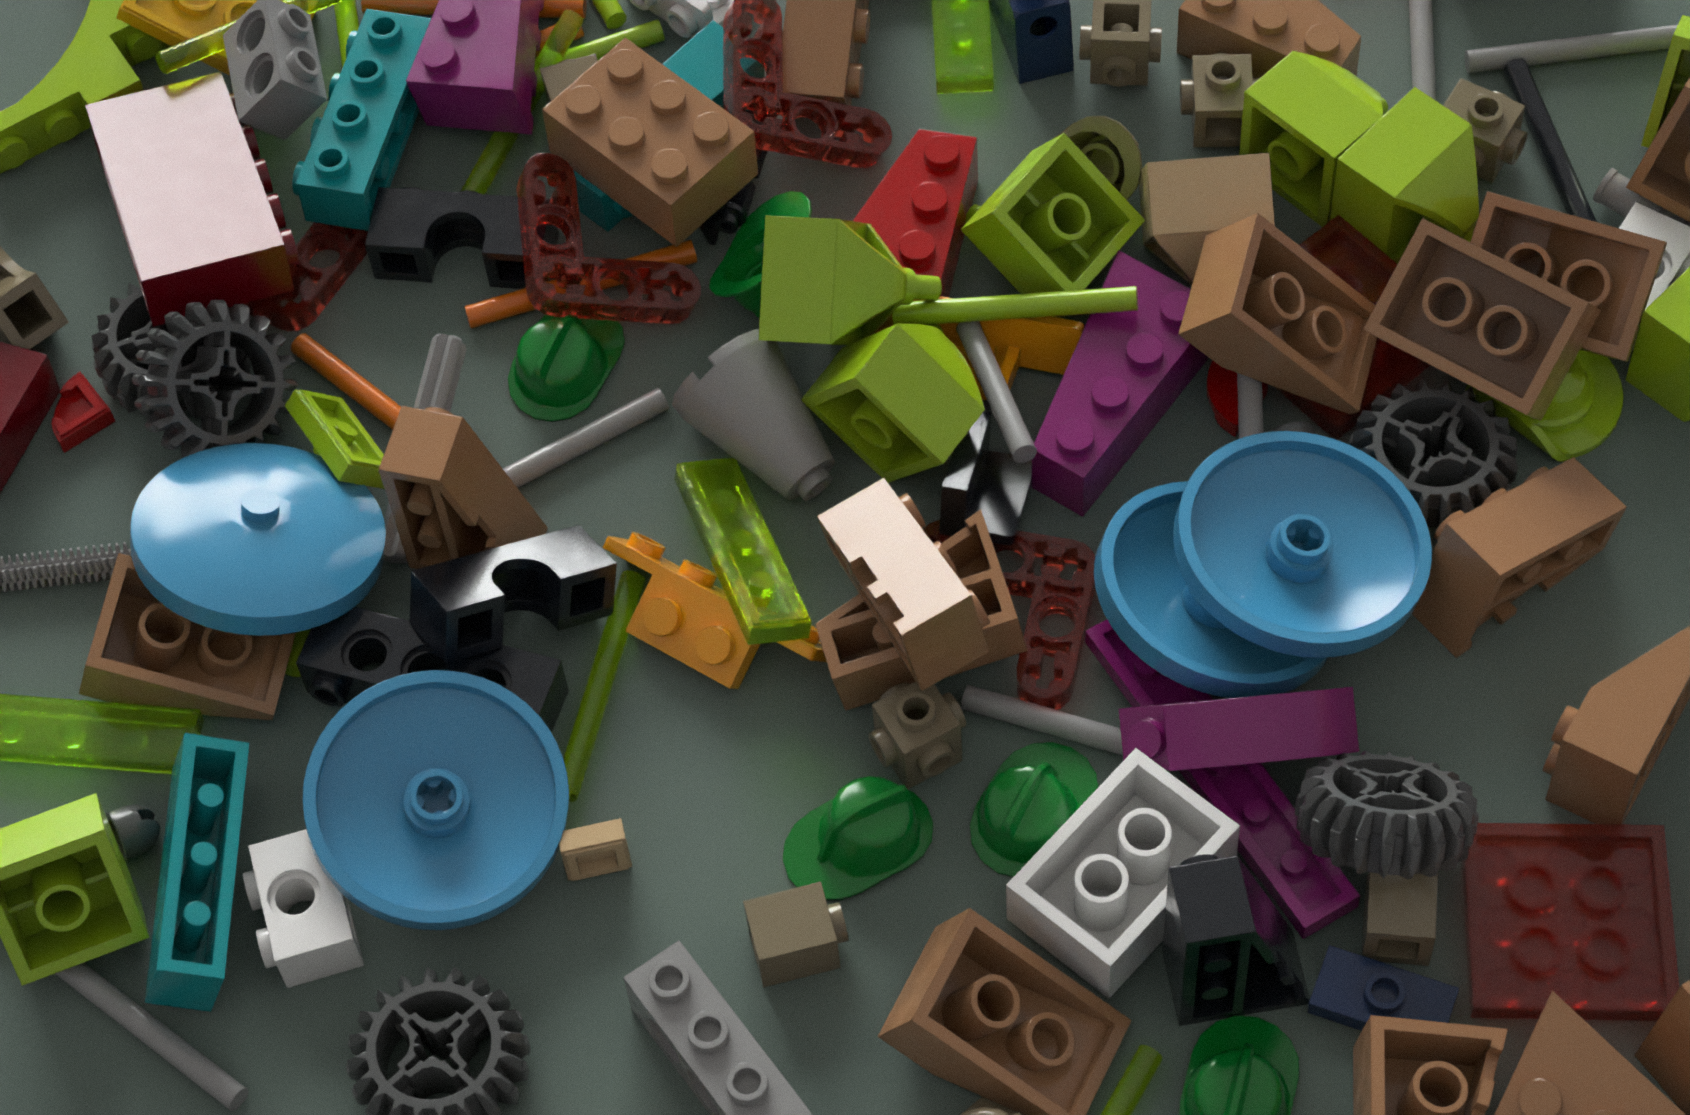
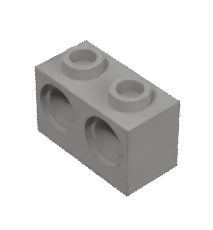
[223,0,328,140]

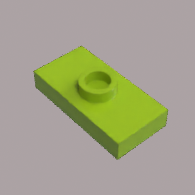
[285,389,385,489]

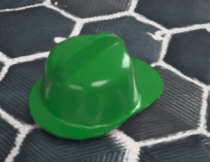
[709,191,812,319]
[508,303,625,422]
[970,742,1098,877]
[783,776,933,901]
[1179,1016,1299,1115]

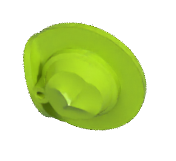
[1465,350,1624,462]

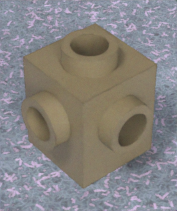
[1079,0,1162,87]
[1180,53,1260,147]
[1443,78,1528,183]
[868,682,966,789]

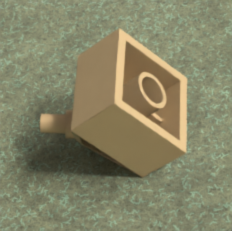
[1139,153,1275,286]

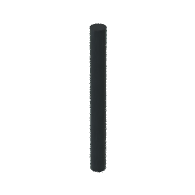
[1504,58,1597,222]

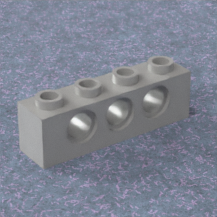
[623,940,813,1115]

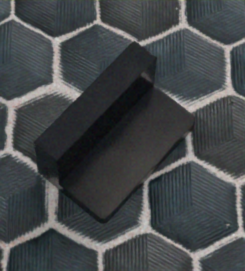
[939,411,1032,545]

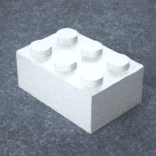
[1006,748,1240,999]

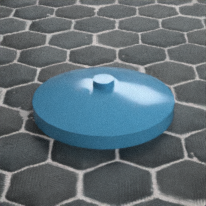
[1173,431,1432,658]
[130,443,386,636]
[1094,481,1329,698]
[303,670,569,930]

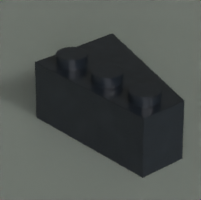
[1162,854,1310,1026]

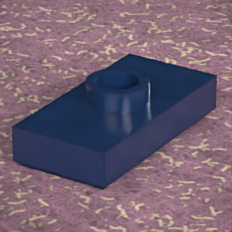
[1307,945,1459,1031]

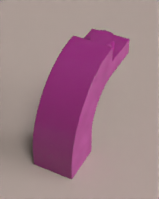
[1119,687,1359,771]

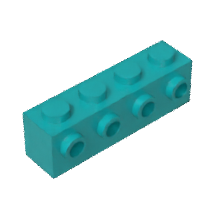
[292,9,431,231]

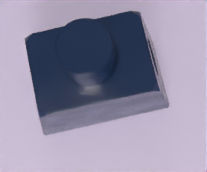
[988,0,1074,84]

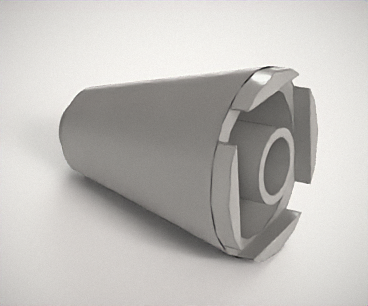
[672,329,835,501]

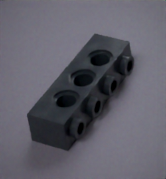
[296,607,569,733]

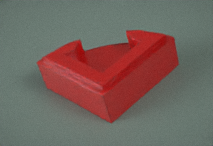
[1207,361,1268,437]
[51,371,115,453]

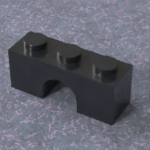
[365,187,559,289]
[409,525,617,664]

